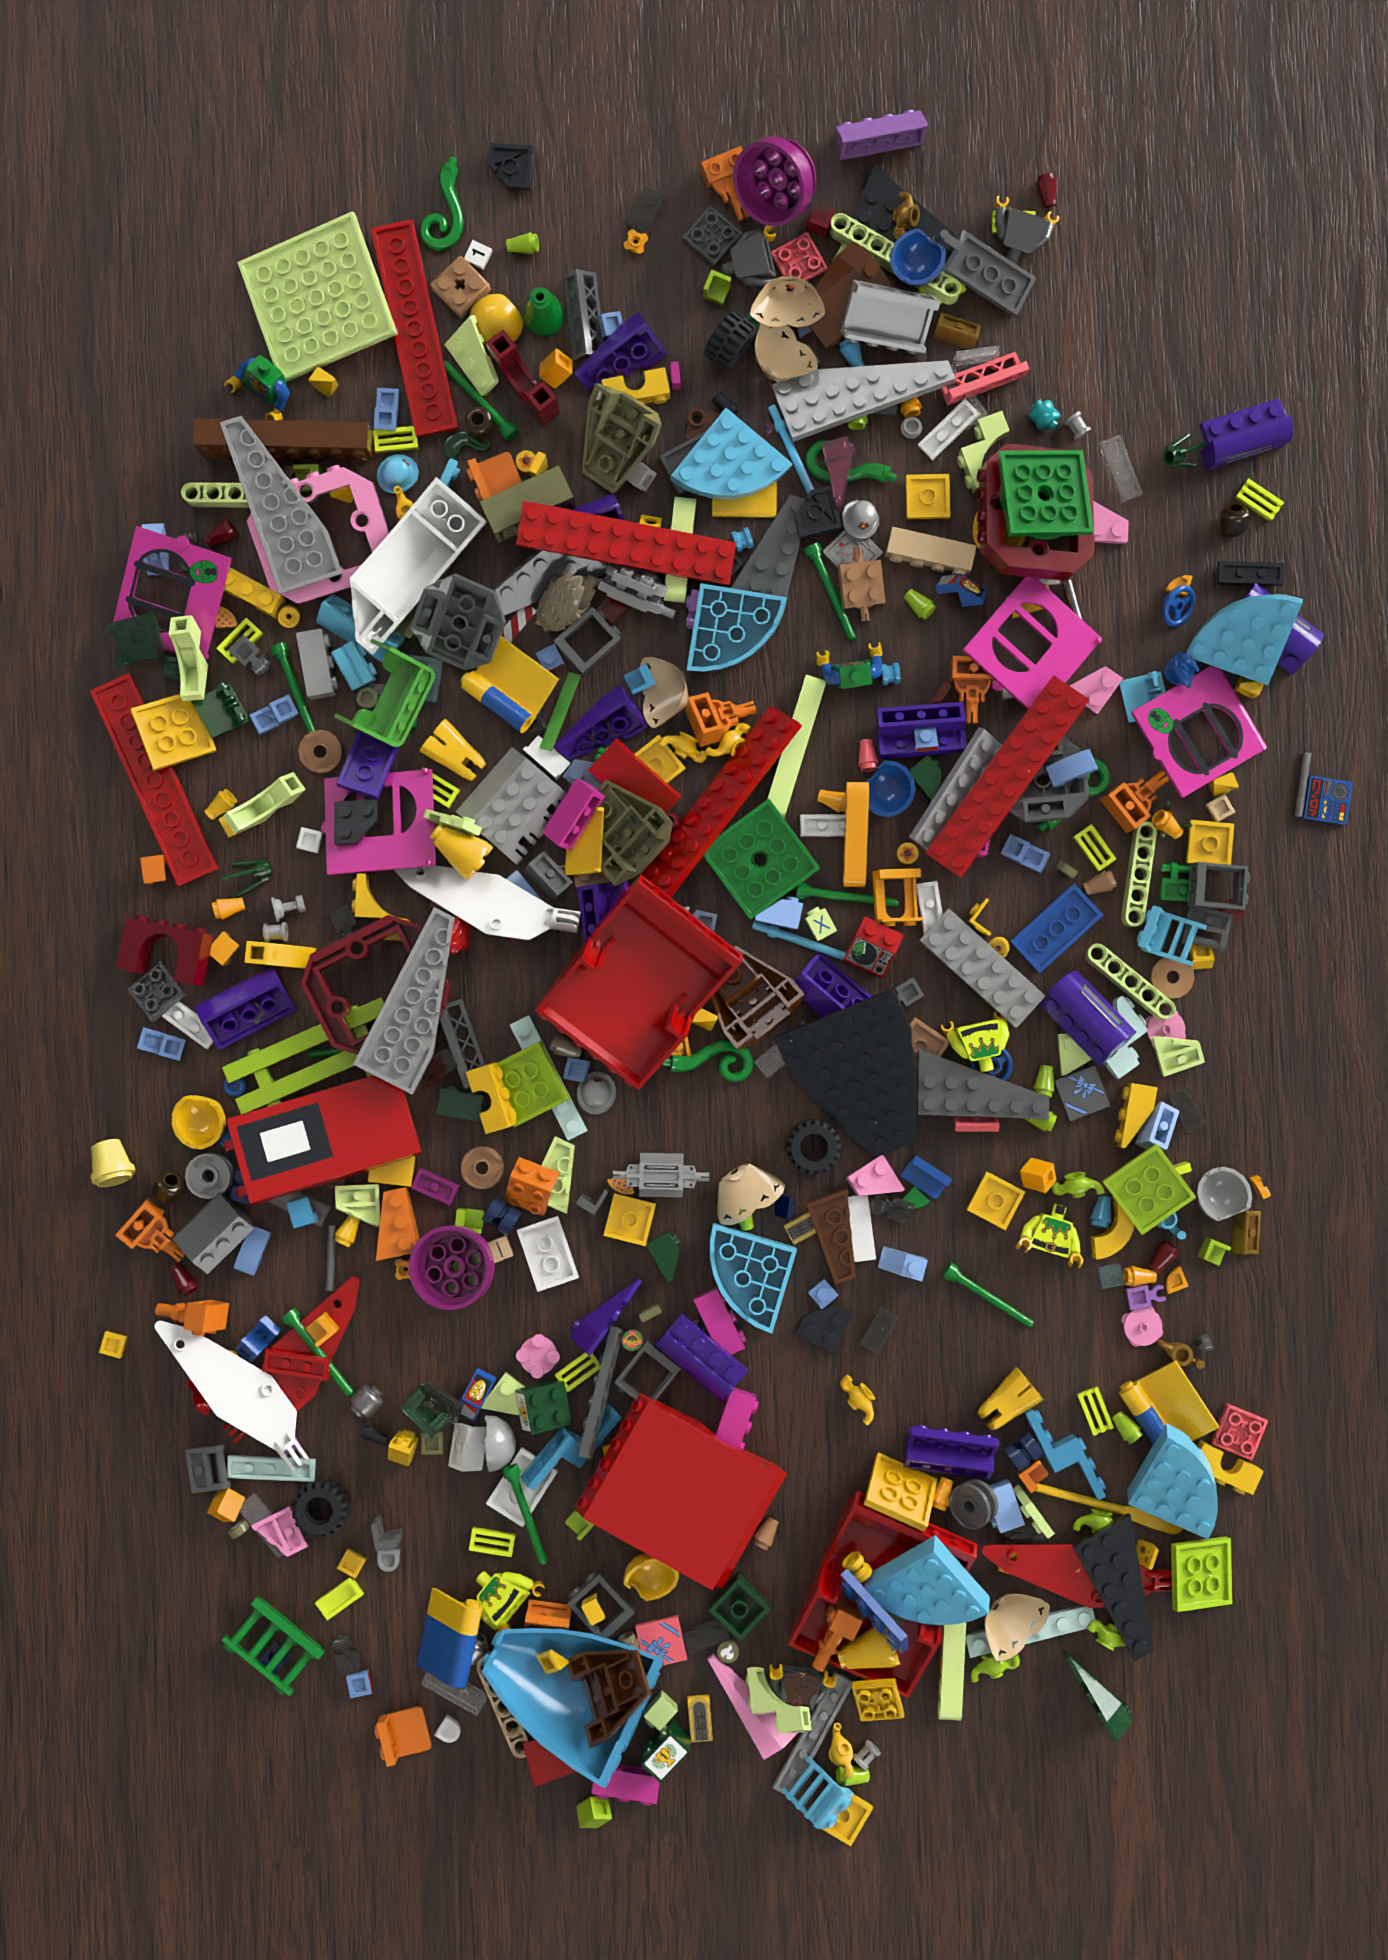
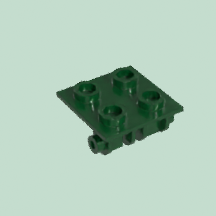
[191,682,251,738]

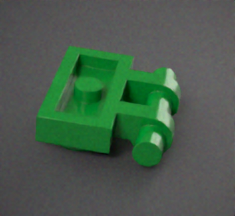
[1159,862,1206,902]

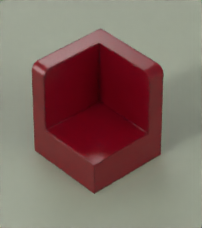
[806,208,835,238]

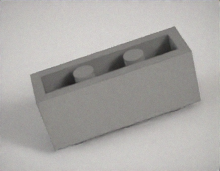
[296,628,339,700]

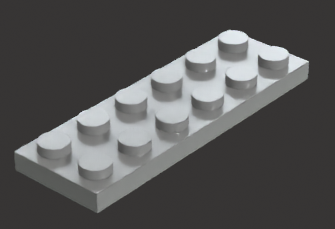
[909,727,1002,851]
[919,909,1045,1028]

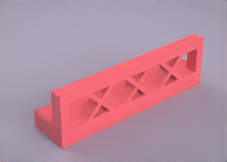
[940,352,1030,406]

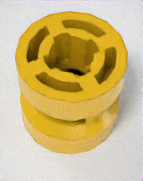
[842,1551,873,1583]

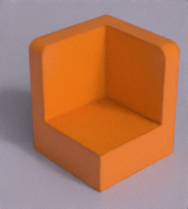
[140,855,168,885]
[1015,1459,1049,1493]

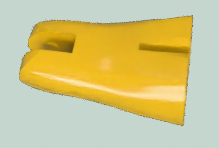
[420,719,486,781]
[977,1367,1043,1430]

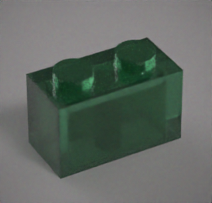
[436,1085,485,1122]

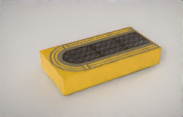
[784,1212,816,1245]
[687,1694,713,1742]

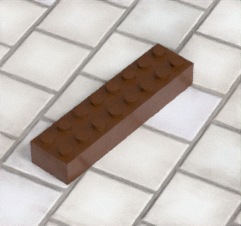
[193,418,374,463]

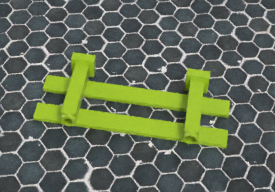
[222,997,384,1115]

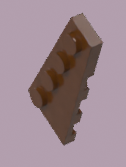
[806,1188,856,1285]

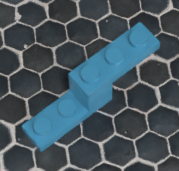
[521,1404,621,1491]
[1024,1408,1106,1500]

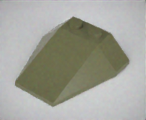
[582,383,662,493]
[597,780,673,886]

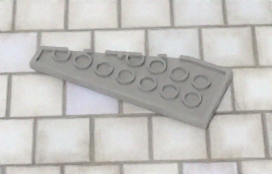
[771,360,956,442]
[220,416,343,594]
[353,907,454,1094]

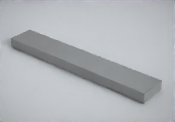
[772,1670,854,1795]

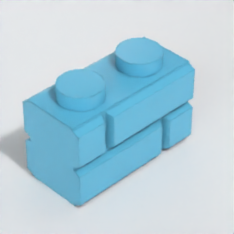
[331,640,377,692]

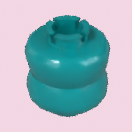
[1029,399,1060,432]

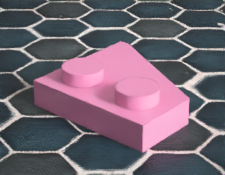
[1093,501,1129,544]
[1070,666,1123,714]
[846,1155,905,1196]
[251,1506,309,1557]

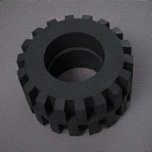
[704,310,757,372]
[786,1119,841,1175]
[292,1478,351,1538]

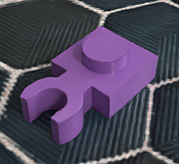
[686,589,699,630]
[1125,1284,1166,1310]

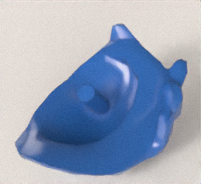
[1164,652,1199,688]

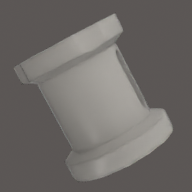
[1064,411,1091,441]
[263,922,288,943]
[853,1739,881,1770]

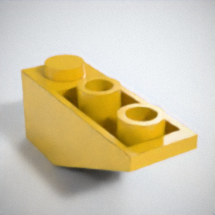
[245,941,317,969]
[1115,1083,1157,1148]
[388,1429,419,1466]

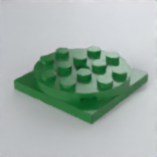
[997,450,1094,539]
[703,799,820,920]

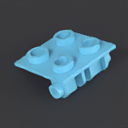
[1119,671,1166,723]

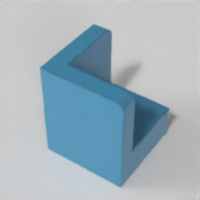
[624,664,656,695]
[286,1197,318,1228]

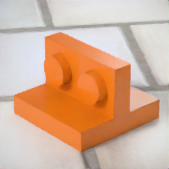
[524,1599,572,1630]

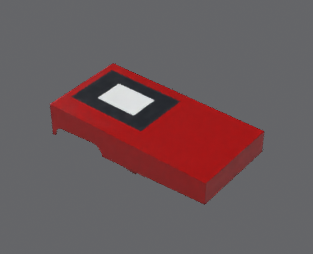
[223,1075,423,1206]

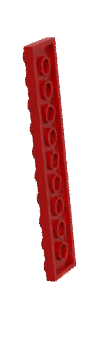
[371,219,459,438]
[516,501,736,586]
[90,673,219,887]
[925,675,1090,878]
[641,705,802,898]

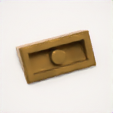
[933,313,982,350]
[1232,1210,1261,1255]

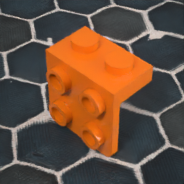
[466,452,522,501]
[505,1157,560,1216]
[374,1706,432,1767]

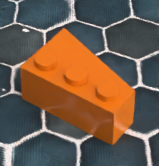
[376,1186,419,1261]

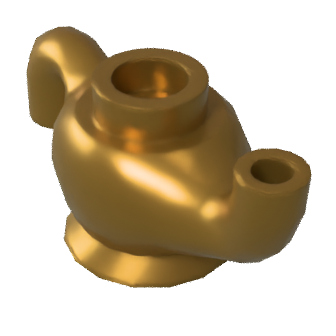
[893,191,920,239]
[1154,1338,1205,1369]

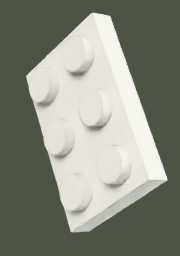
[517,1216,579,1292]
[486,1447,558,1527]

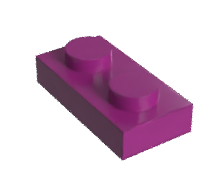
[411,1168,460,1205]

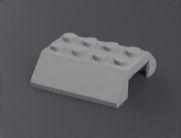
[456,747,567,865]

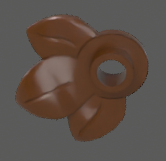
[686,409,720,441]

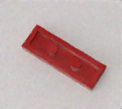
[263,1348,331,1381]

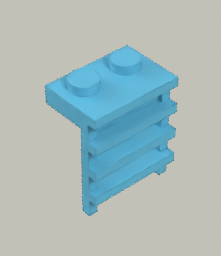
[1137,905,1207,967]
[781,1756,854,1829]

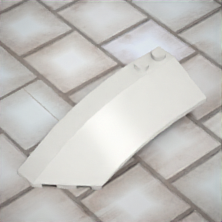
[350,477,488,655]

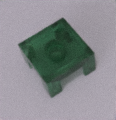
[105,612,166,667]
[400,1382,454,1439]

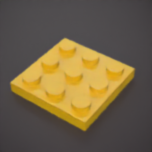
[131,694,216,771]
[863,1452,938,1532]

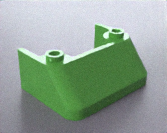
[334,639,435,747]

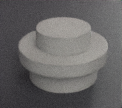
[901,417,922,439]

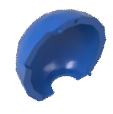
[890,229,946,286]
[865,760,916,817]

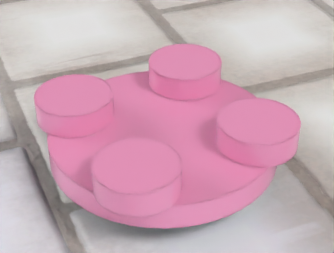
[1145,1010,1186,1048]
[1121,1306,1163,1347]
[516,1334,560,1378]

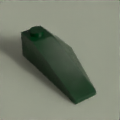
[1062,1651,1133,1743]

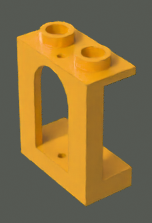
[872,868,923,927]

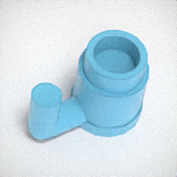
[1156,1213,1186,1240]

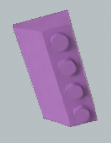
[835,110,928,160]

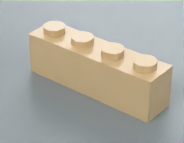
[885,527,977,575]

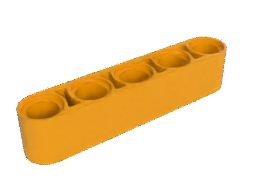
[843,782,869,887]

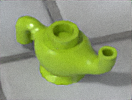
[1051,1172,1105,1198]
[1073,1508,1113,1533]
[1086,1619,1125,1651]
[971,1651,1020,1682]

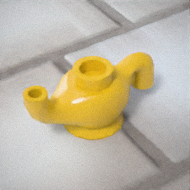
[394,486,414,521]
[705,723,751,757]
[658,732,708,763]
[840,1374,875,1426]
[828,1723,854,1779]

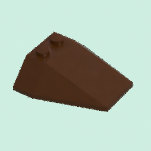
[802,242,895,348]
[711,946,805,1050]
[567,1650,651,1748]

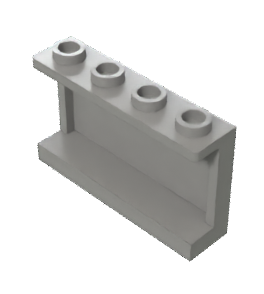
[840,280,940,355]

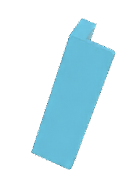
[316,593,405,662]

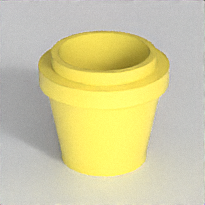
[90,1139,136,1187]

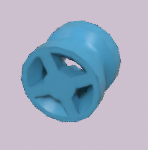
[731,527,754,553]
[881,662,900,686]

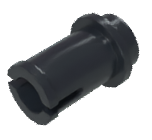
[712,391,739,415]
[360,1424,390,1446]

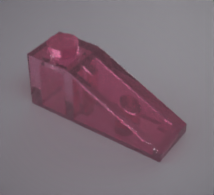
[822,436,856,510]

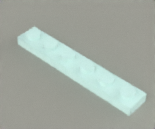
[510,1015,588,1140]
[966,1605,1095,1658]

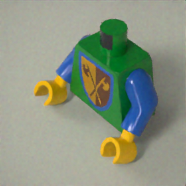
[224,355,289,420]
[816,642,883,689]

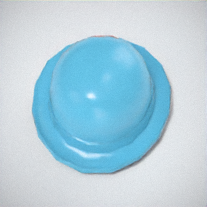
[377,455,419,494]

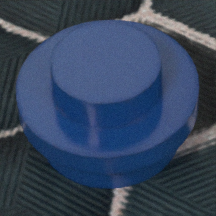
[224,1078,246,1097]

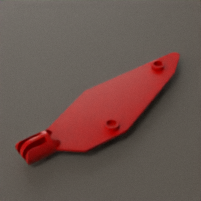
[221,1276,360,1443]
[981,1544,1172,1608]

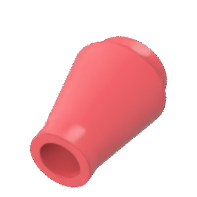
[858,739,879,772]

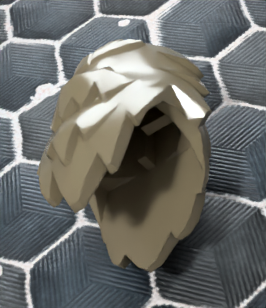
[535,573,596,632]

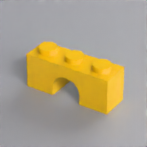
[602,367,670,405]
[224,568,286,619]
[466,1062,517,1134]
[1196,1440,1264,1495]

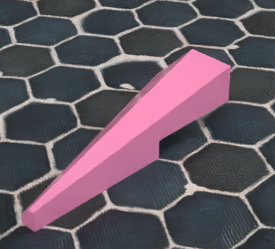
[708,1653,797,1760]

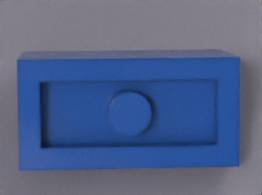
[901,1154,953,1199]

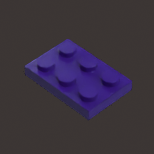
[337,730,400,800]

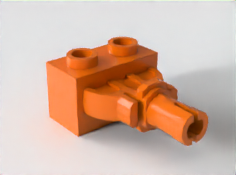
[699,146,750,222]
[949,656,994,724]
[685,692,756,747]
[1100,770,1169,833]
[115,1197,185,1262]
[155,1300,229,1336]
[812,1600,863,1672]

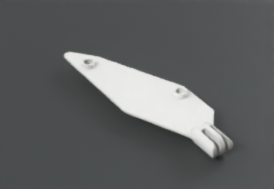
[394,866,581,941]
[155,1321,309,1472]

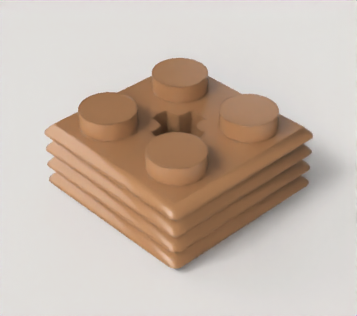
[431,256,491,318]

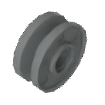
[949,1479,999,1530]

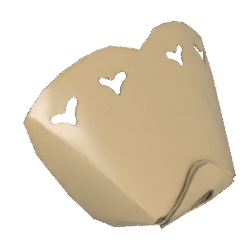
[750,276,825,327]
[755,317,818,383]
[640,657,688,728]
[717,1164,785,1225]
[984,1594,1050,1661]

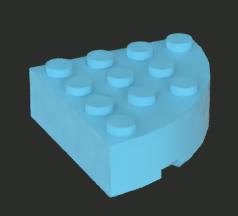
[670,408,793,499]
[687,583,788,672]
[1186,594,1303,685]
[710,1222,797,1334]
[1127,1423,1218,1539]
[864,1535,990,1625]

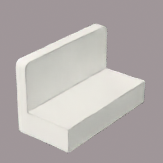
[523,735,571,780]
[448,1423,487,1471]

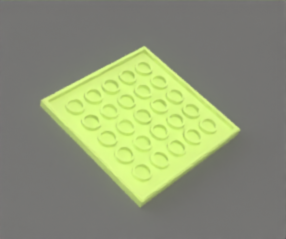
[237,211,398,382]

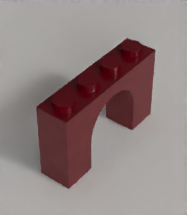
[486,330,560,426]
[116,915,214,986]

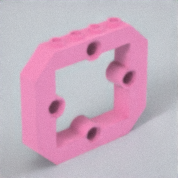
[247,465,390,604]

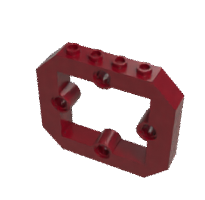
[976,443,1094,581]
[301,915,452,1055]

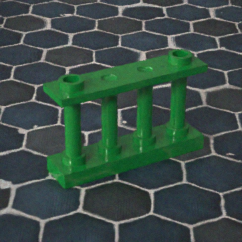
[221,1595,325,1696]

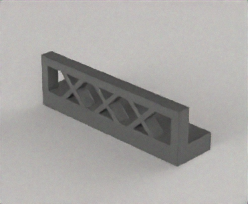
[563,269,605,362]
[439,999,486,1089]

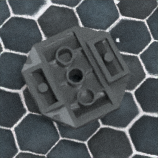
[410,573,506,671]
[1009,736,1089,823]

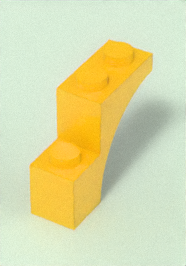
[352,873,410,941]

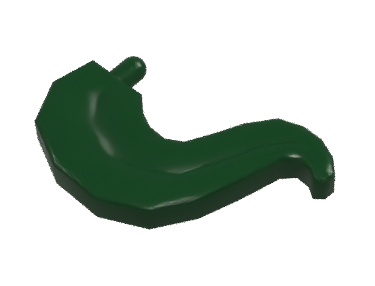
[443,431,491,462]

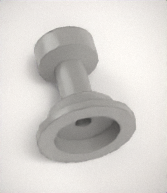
[271,895,306,922]

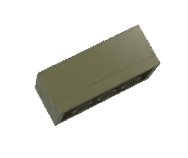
[480,465,576,543]

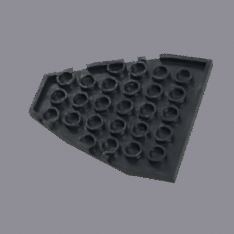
[774,988,918,1157]

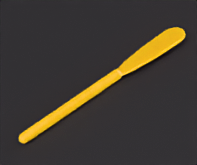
[1035,1483,1183,1534]

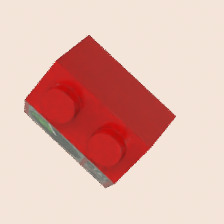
[843,916,904,979]

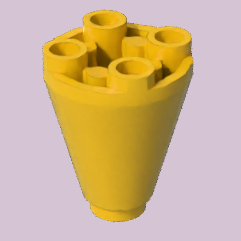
[429,823,493,881]
[837,1628,900,1669]

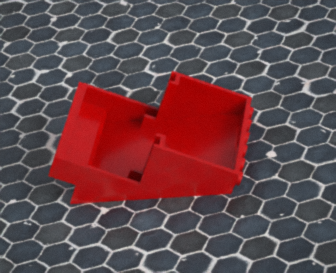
[535,874,743,1090]
[574,1393,787,1590]
[788,1491,978,1698]

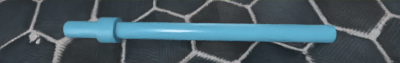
[768,404,814,495]
[752,920,846,960]

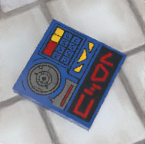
[1302,776,1353,825]

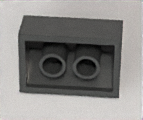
[172,1192,254,1274]

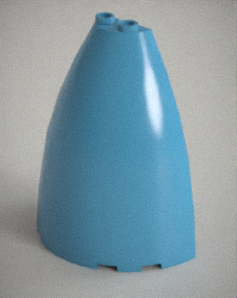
[481,1628,664,1788]

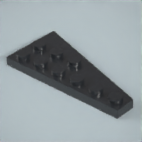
[852,165,957,243]
[1072,1513,1154,1661]

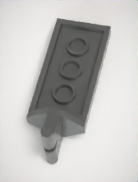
[930,229,1036,317]

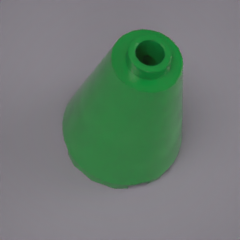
[522,287,565,337]

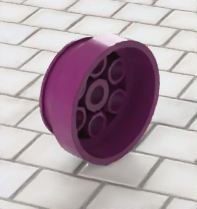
[733,136,816,227]
[409,1225,495,1310]

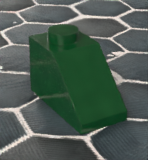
[909,755,942,803]
[646,1230,681,1283]

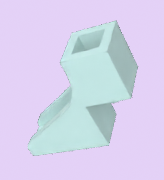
[1104,996,1148,1079]

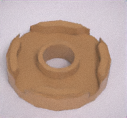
[298,729,342,773]
[1150,956,1194,999]
[461,1146,504,1189]

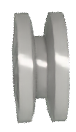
[185,1152,234,1199]

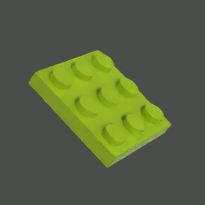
[497,1041,570,1127]
[1103,1143,1196,1235]
[1171,1536,1232,1612]

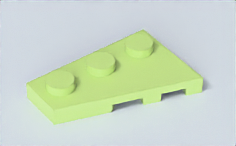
[444,315,499,396]
[541,1136,575,1214]

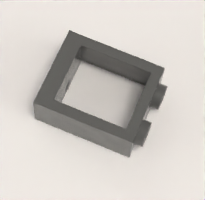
[554,607,622,676]
[1187,862,1250,911]
[614,1339,681,1401]
[567,1569,635,1639]

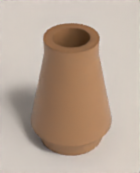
[1083,870,1117,895]
[752,1516,779,1551]

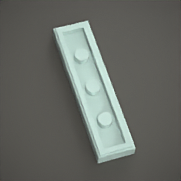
[227,1455,316,1482]

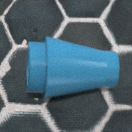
[839,340,865,367]
[1090,1196,1111,1229]

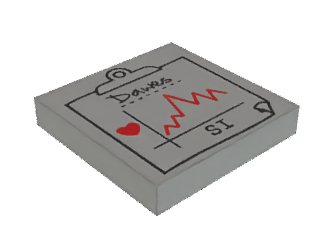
[822,530,883,569]

